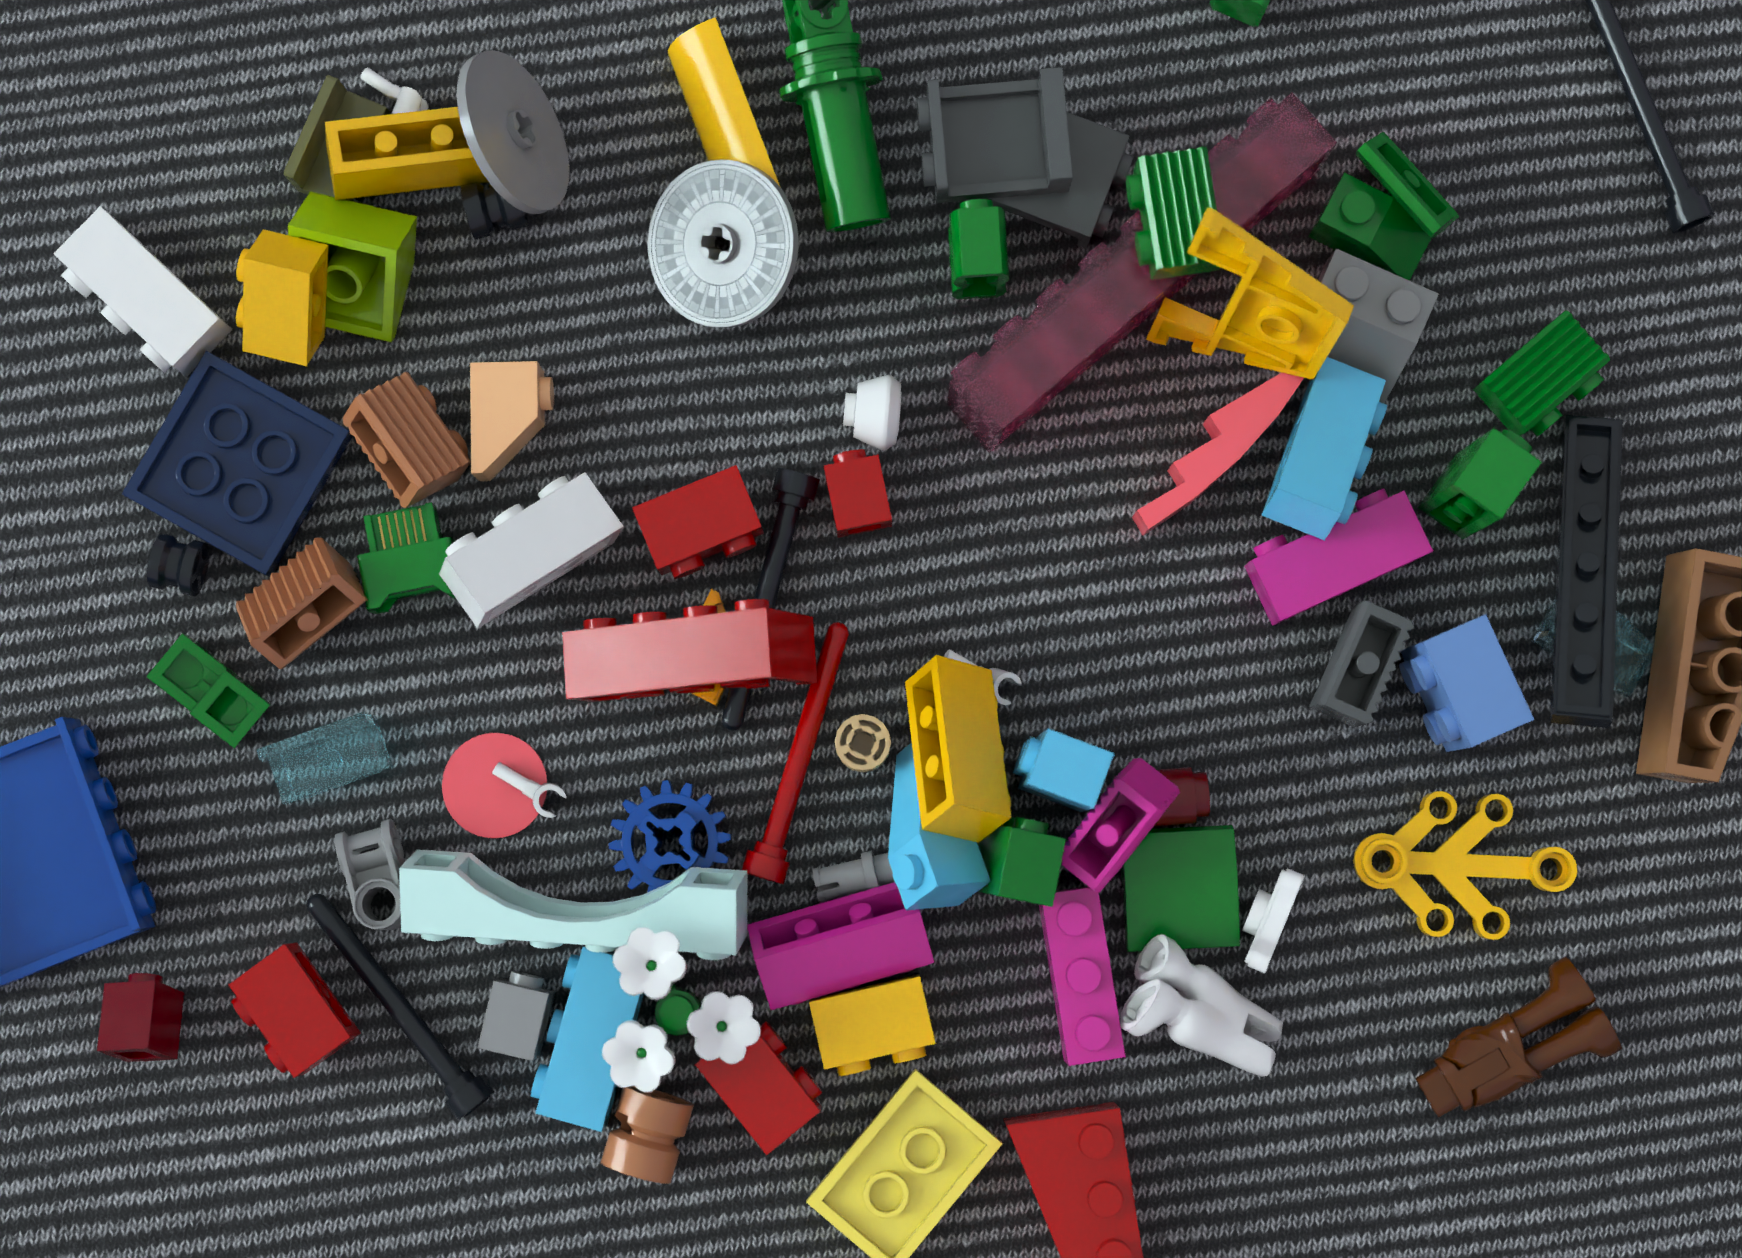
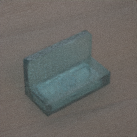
[256,712,393,805]

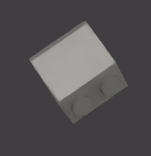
[1318,249,1439,403]

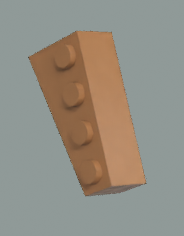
[1636,548,1742,783]

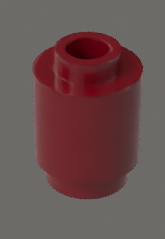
[1154,767,1210,826]

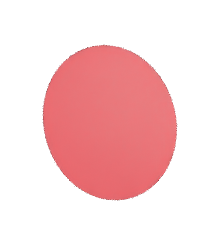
[442,733,547,838]

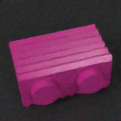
[1061,758,1180,892]

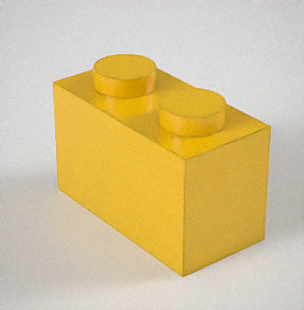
[236,229,328,367]
[809,974,936,1076]

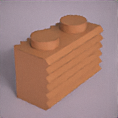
[342,372,471,508]
[236,538,368,669]

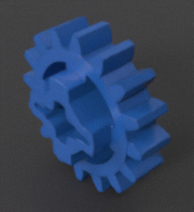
[608,780,732,892]

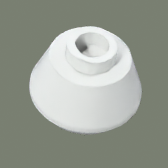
[843,375,902,451]

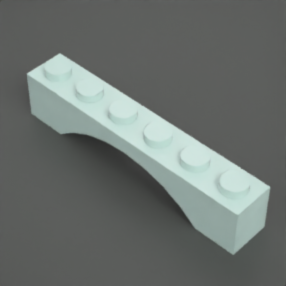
[399,849,747,960]

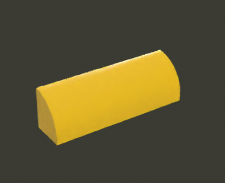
[668,17,781,188]

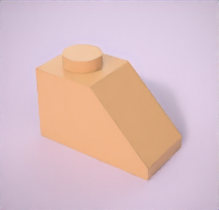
[470,361,554,481]

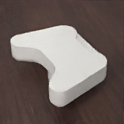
[1242,868,1305,974]

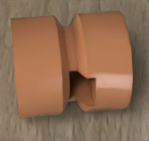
[600,1085,694,1184]

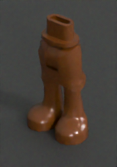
[1415,956,1622,1118]

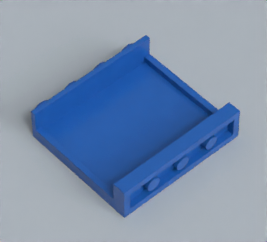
[0,716,156,987]

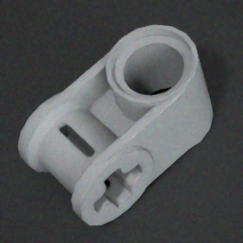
[334,818,405,930]

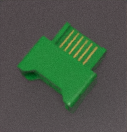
[357,502,456,614]

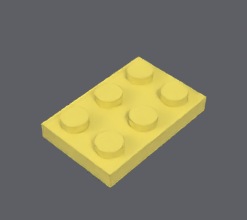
[806,1068,1003,1258]

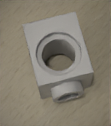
[477,971,556,1061]

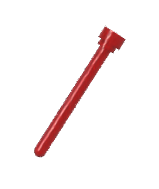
[741,622,849,885]

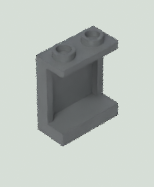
[917,67,1073,203]
[988,112,1134,249]

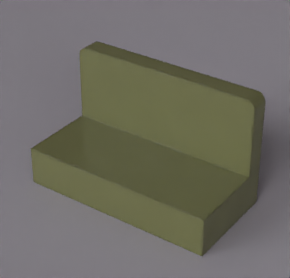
[284,75,391,201]

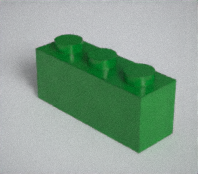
[1418,428,1542,540]

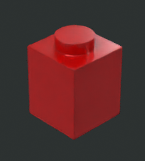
[824,449,892,538]

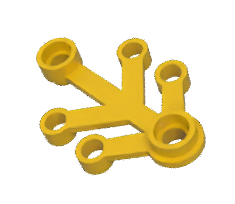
[1353,791,1577,940]

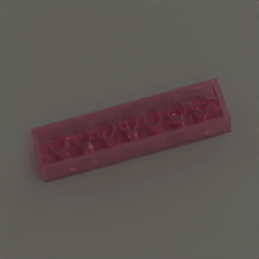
[947,92,1337,453]

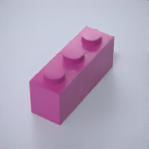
[1244,489,1433,626]
[747,882,934,1010]
[1039,886,1125,1066]

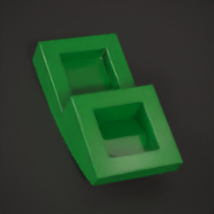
[146,632,270,748]

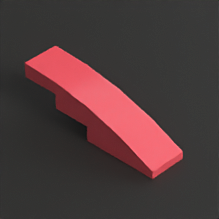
[1132,372,1304,536]

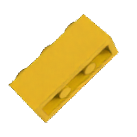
[325,107,488,200]
[905,655,1012,843]

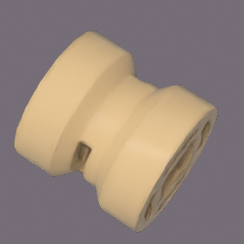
[835,714,891,773]

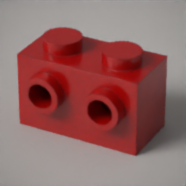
[632,465,764,579]
[228,942,361,1078]
[695,1021,823,1155]

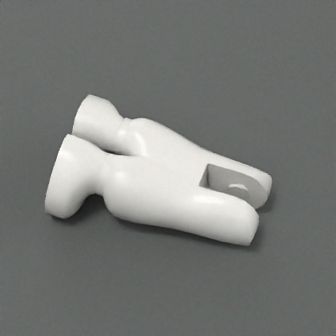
[1120,934,1283,1077]

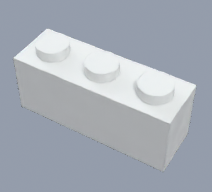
[53,206,233,376]
[439,472,623,629]

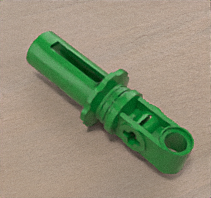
[779,0,891,233]

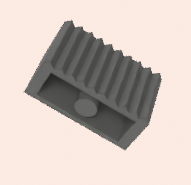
[1309,600,1415,727]

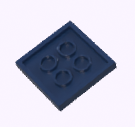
[122,351,353,577]

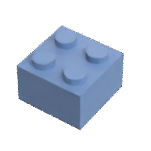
[1399,614,1534,752]

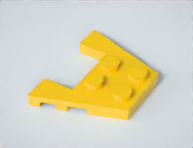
[1146,207,1354,380]

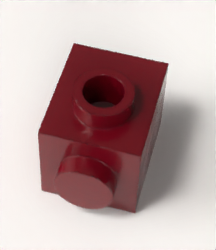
[97,973,184,1062]

